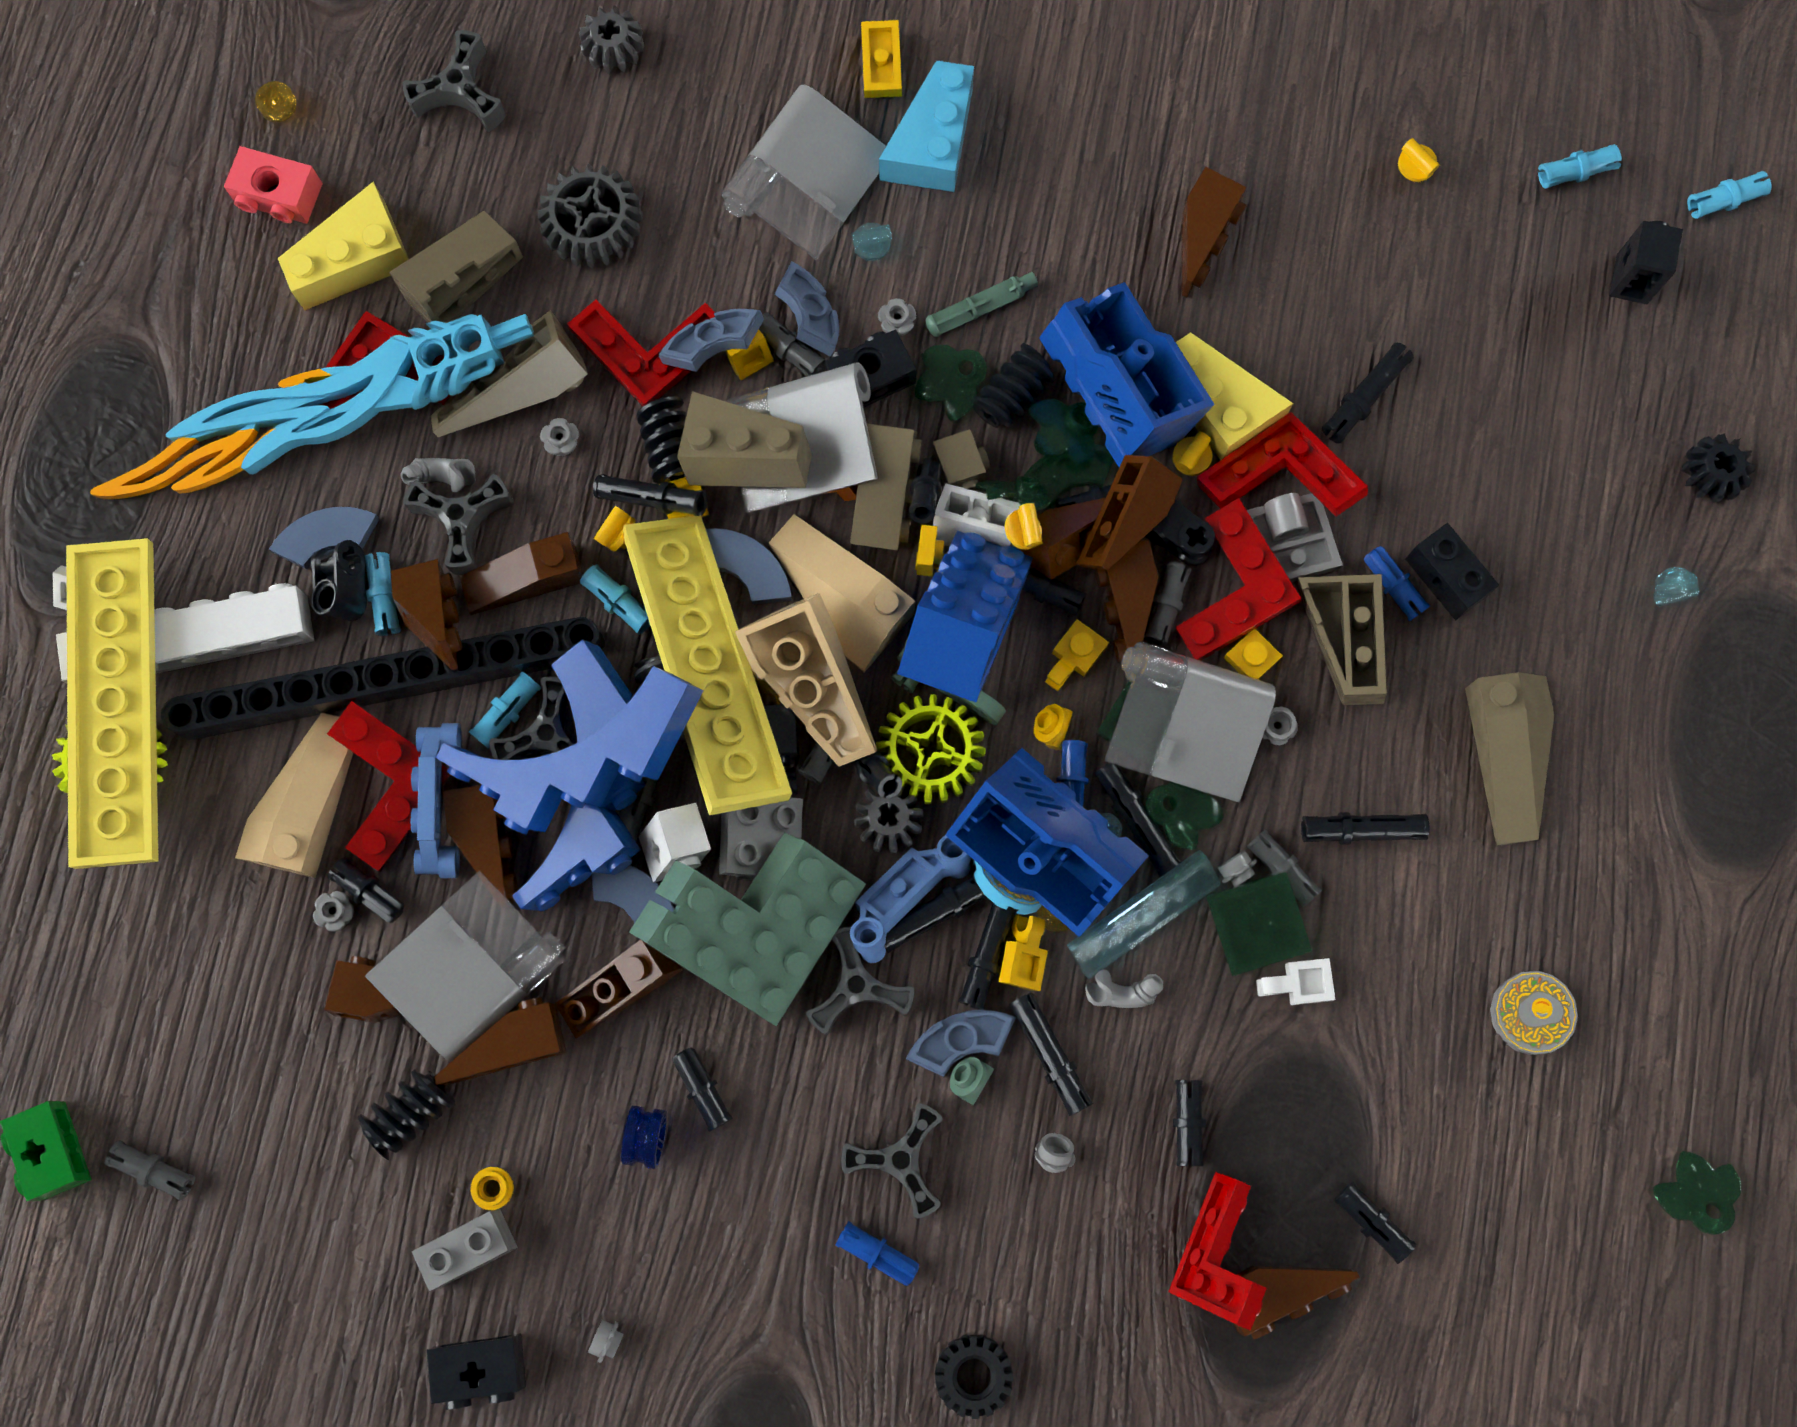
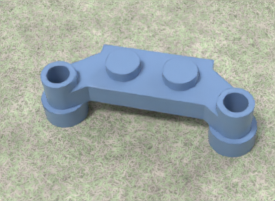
[411,723,462,878]
[850,835,971,963]

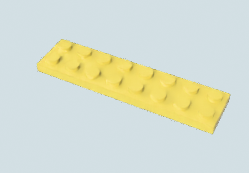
[622,515,792,816]
[66,538,158,869]

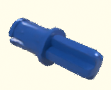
[1364,546,1430,622]
[1056,740,1089,807]
[835,1221,919,1286]

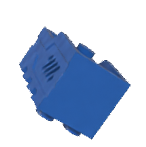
[1039,282,1215,467]
[897,530,1033,702]
[945,748,1149,937]

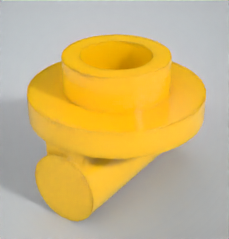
[1398,138,1440,182]
[1172,431,1213,476]
[1005,503,1043,550]
[593,506,636,552]
[1034,704,1073,750]

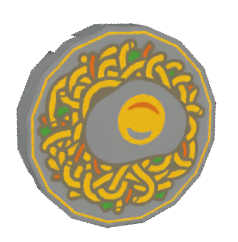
[1490,971,1578,1055]

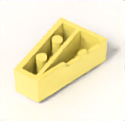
[278,182,409,310]
[1176,332,1293,460]

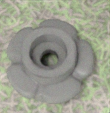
[878,298,916,336]
[540,418,579,456]
[1262,706,1298,746]
[1217,850,1257,887]
[313,891,354,931]
[1034,1133,1075,1173]
[587,1320,624,1363]

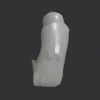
[401,458,476,492]
[1085,969,1163,1008]

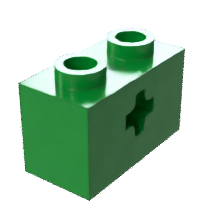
[0,1101,92,1202]

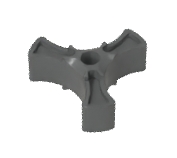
[403,30,506,132]
[403,474,514,575]
[489,677,574,760]
[806,926,915,1035]
[841,1103,943,1219]

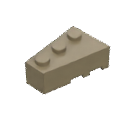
[677,391,812,488]
[850,423,922,550]
[1298,574,1387,705]

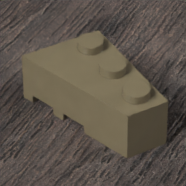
[389,211,523,323]

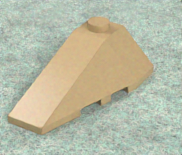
[768,514,915,673]
[735,593,877,767]
[235,713,353,878]

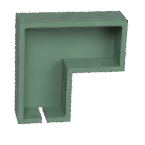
[629,832,866,1026]

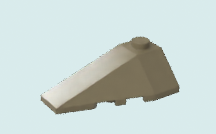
[431,310,588,437]
[1465,672,1554,846]

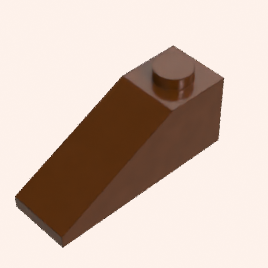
[1077,455,1183,570]
[459,532,583,615]
[434,997,567,1086]

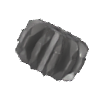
[579,5,644,74]
[854,787,923,853]

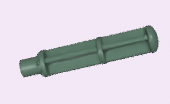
[926,272,1038,337]

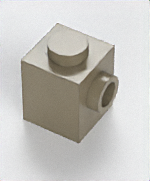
[932,429,990,492]

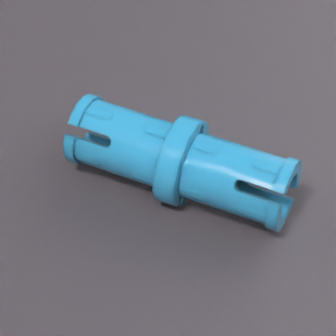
[1538,144,1622,189]
[1687,171,1772,219]
[365,552,401,636]
[580,564,650,635]
[469,671,542,749]

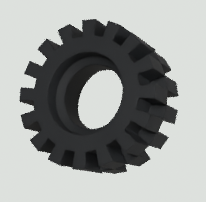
[935,1334,1014,1419]

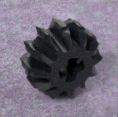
[1681,433,1756,503]

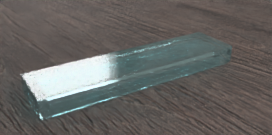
[1066,850,1221,979]

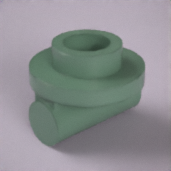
[950,1057,994,1106]

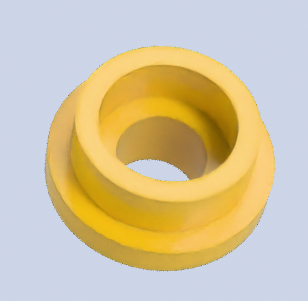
[470,1167,514,1210]

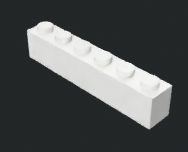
[56,583,314,683]

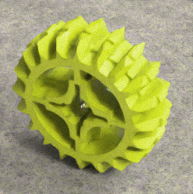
[876,694,986,804]

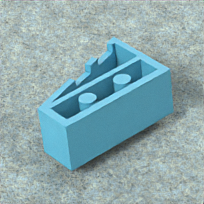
[879,60,974,192]

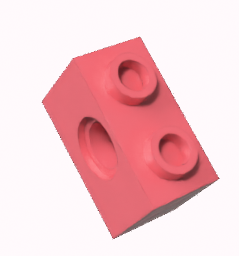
[224,146,323,224]

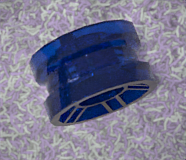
[621,1105,667,1169]

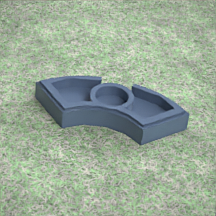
[774,261,839,356]
[659,309,764,372]
[269,507,380,570]
[706,528,792,605]
[591,865,674,923]
[906,1010,1016,1077]

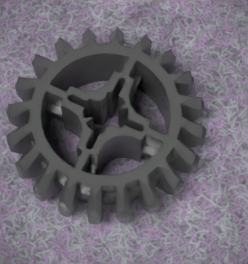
[537,163,643,269]

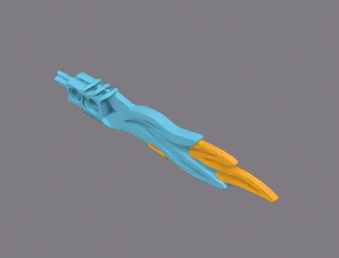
[90,314,534,499]

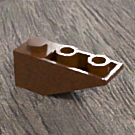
[1182,166,1247,298]
[1019,498,1106,580]
[1094,539,1159,674]
[391,559,462,670]
[442,785,518,910]
[555,940,684,1039]
[324,956,402,1023]
[1233,1266,1360,1339]

